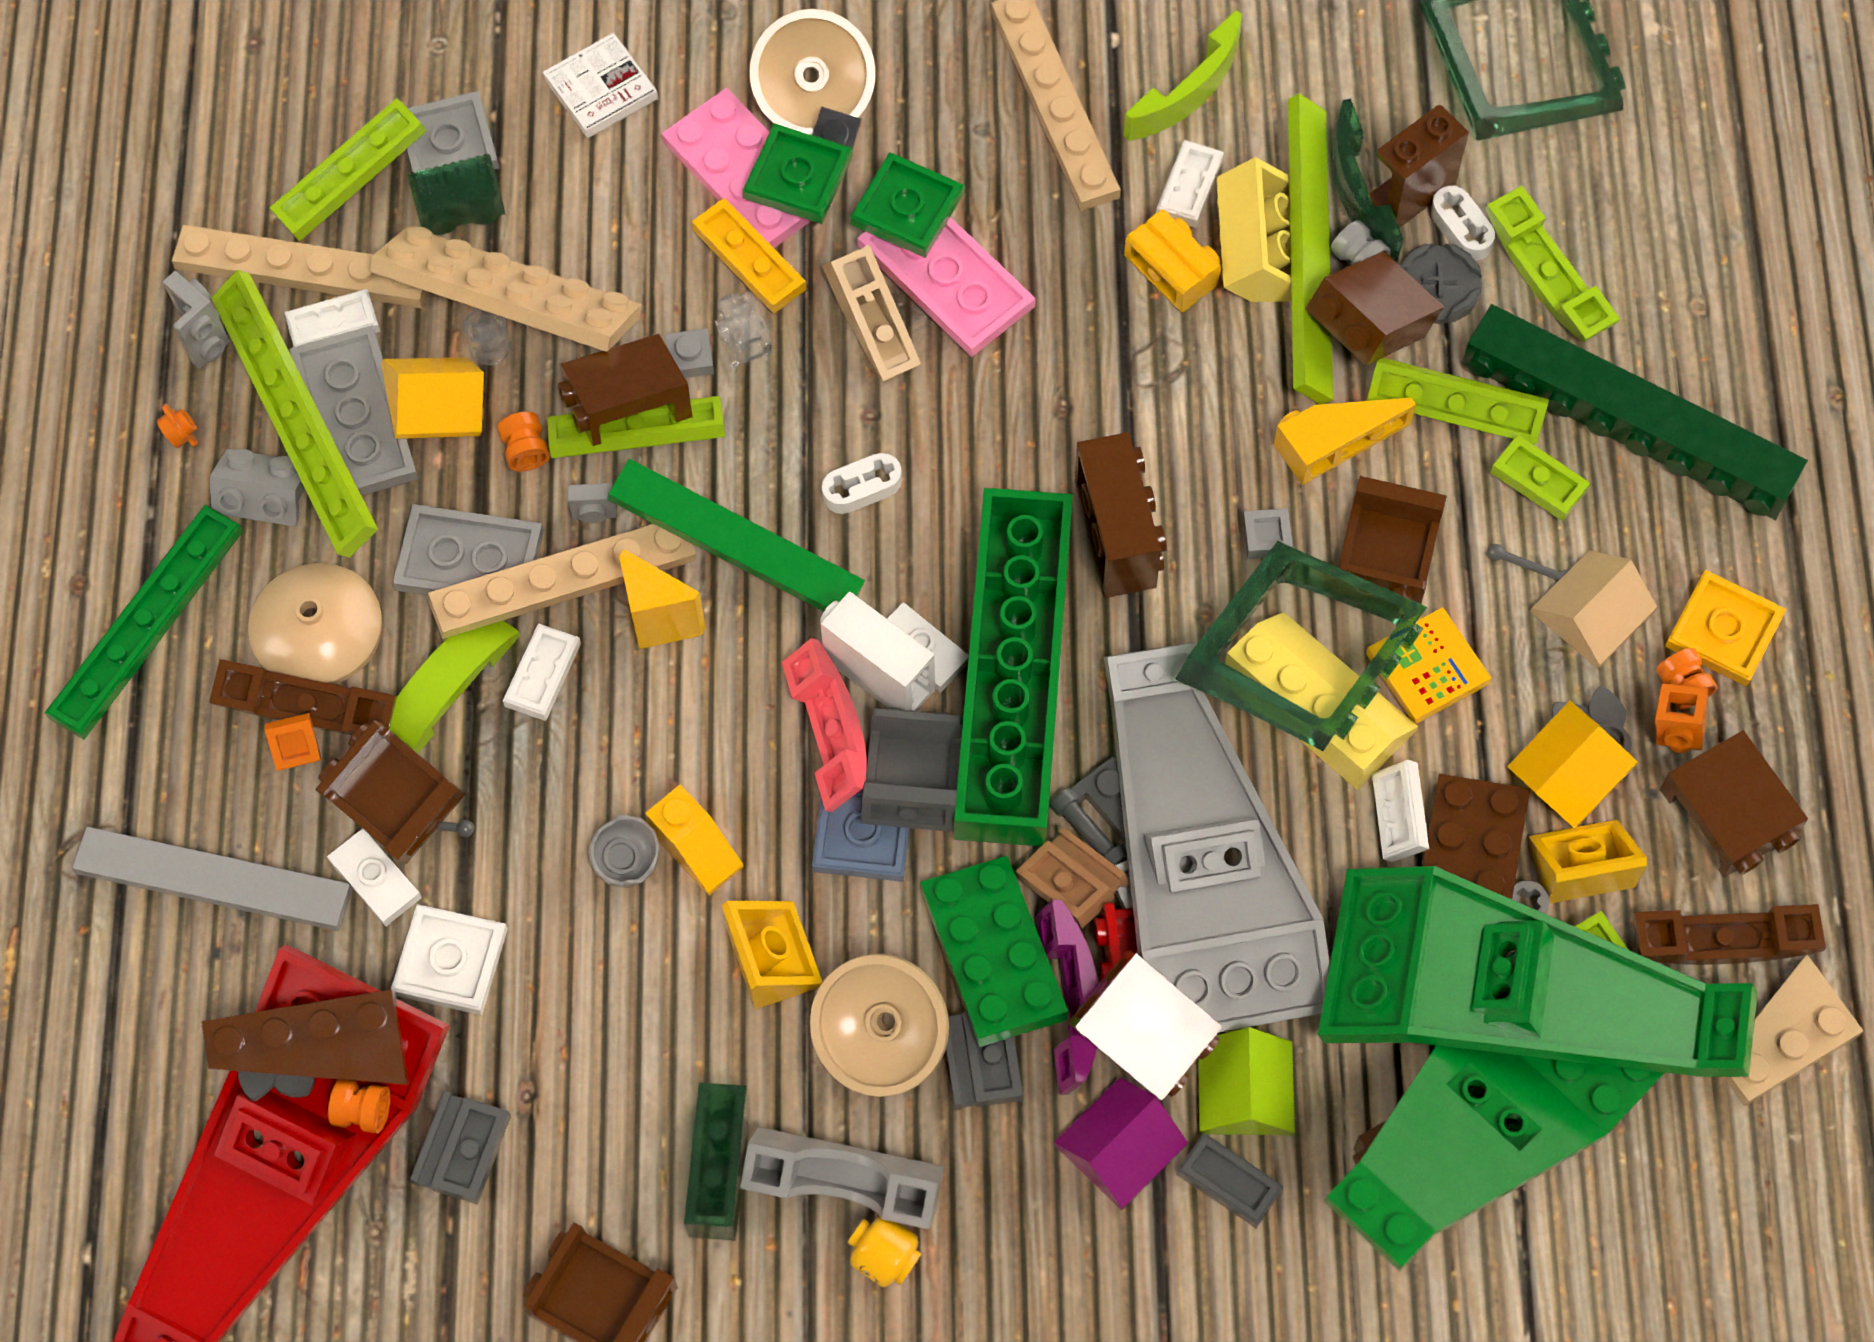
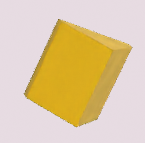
[381,357,484,439]
[619,549,706,649]
[1507,700,1639,828]
[1528,819,1647,904]
[722,901,823,1010]

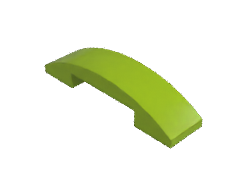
[1123,10,1242,141]
[1485,185,1620,342]
[390,620,521,753]

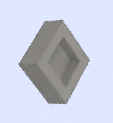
[665,328,714,378]
[568,483,617,523]
[1243,508,1293,559]

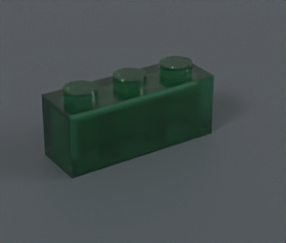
[684,1082,750,1241]

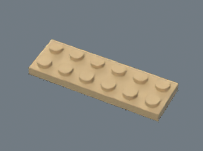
[369,226,642,352]

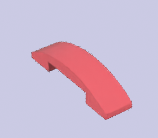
[782,638,867,813]

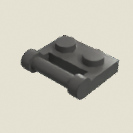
[1050,756,1128,865]

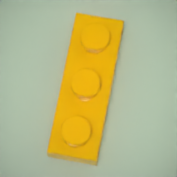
[691,197,807,314]

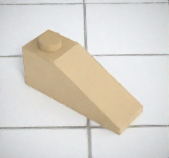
[822,245,921,382]

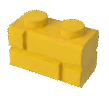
[1124,209,1221,312]

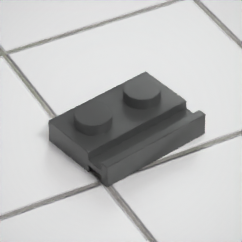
[946,1012,1023,1111]
[410,1091,511,1205]

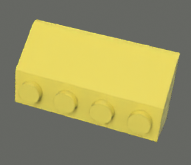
[1223,612,1419,790]

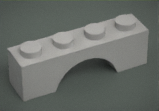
[740,1127,945,1229]

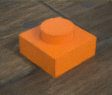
[264,713,321,771]

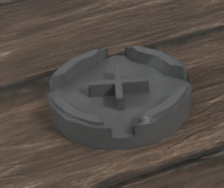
[1400,243,1482,324]

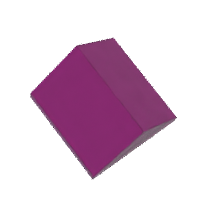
[1053,1078,1188,1210]

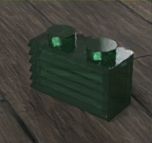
[408,153,506,235]

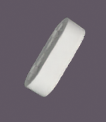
[1431,186,1495,261]
[822,453,902,514]

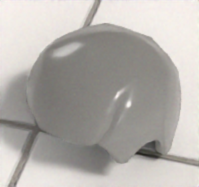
[588,815,661,888]

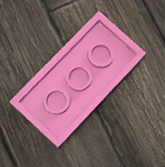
[661,87,833,248]
[857,217,1036,357]

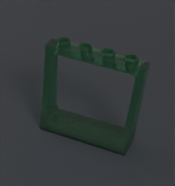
[1419,0,1626,141]
[1176,541,1427,751]

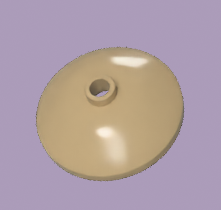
[749,9,875,135]
[248,563,383,685]
[810,954,949,1097]

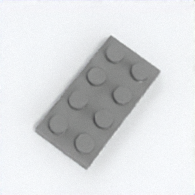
[289,325,418,496]

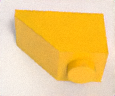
[645,784,744,896]

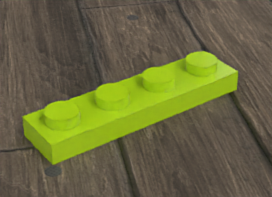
[270,98,427,242]
[1367,358,1549,445]
[547,396,725,458]

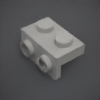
[163,270,230,369]
[210,449,305,526]

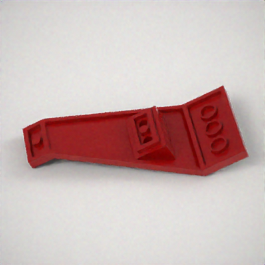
[113,945,450,1342]

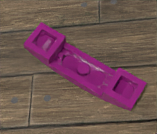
[1036,900,1098,1095]

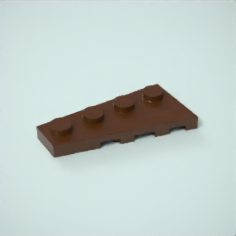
[201,989,409,1084]

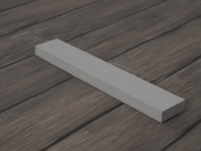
[72,827,352,931]

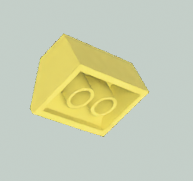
[1217,157,1291,302]

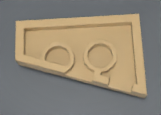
[1724,954,1863,1106]

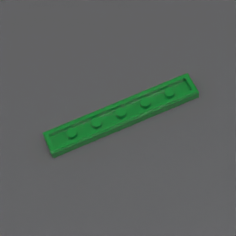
[607,459,865,612]
[44,505,243,740]

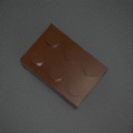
[1074,432,1167,598]

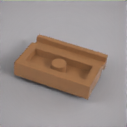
[1016,826,1129,929]

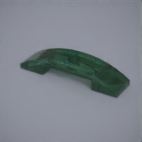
[1333,98,1403,262]

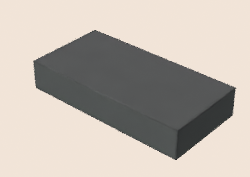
[1176,1133,1284,1228]

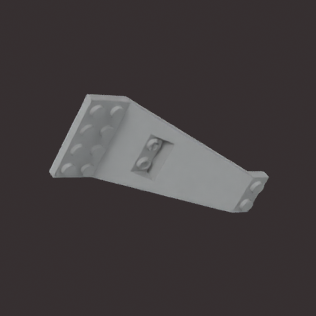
[1104,642,1330,1033]

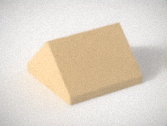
[1530,550,1657,669]

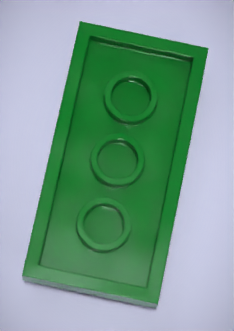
[920,856,1068,1047]

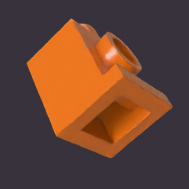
[1655,683,1708,753]

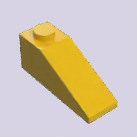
[1274,398,1416,485]

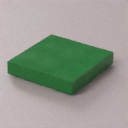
[742,123,853,224]
[850,152,965,258]

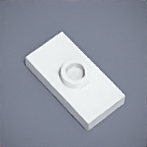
[1156,140,1224,228]
[284,289,380,347]
[887,602,969,693]
[503,623,581,721]
[1372,760,1429,862]
[327,828,422,927]

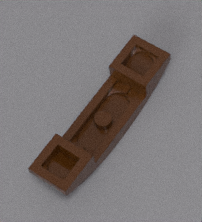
[209,659,397,735]
[1633,904,1826,965]

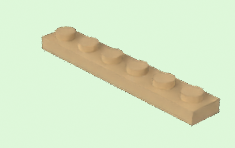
[991,0,1121,211]
[172,225,427,308]
[428,524,696,639]

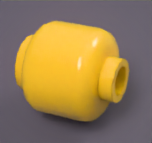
[847,1216,922,1287]

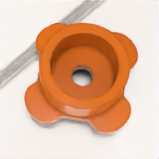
[157,404,198,448]

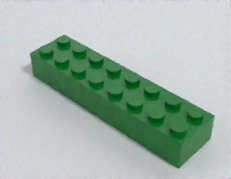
[954,488,1073,847]

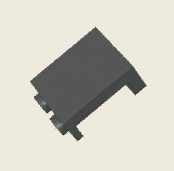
[861,708,963,832]

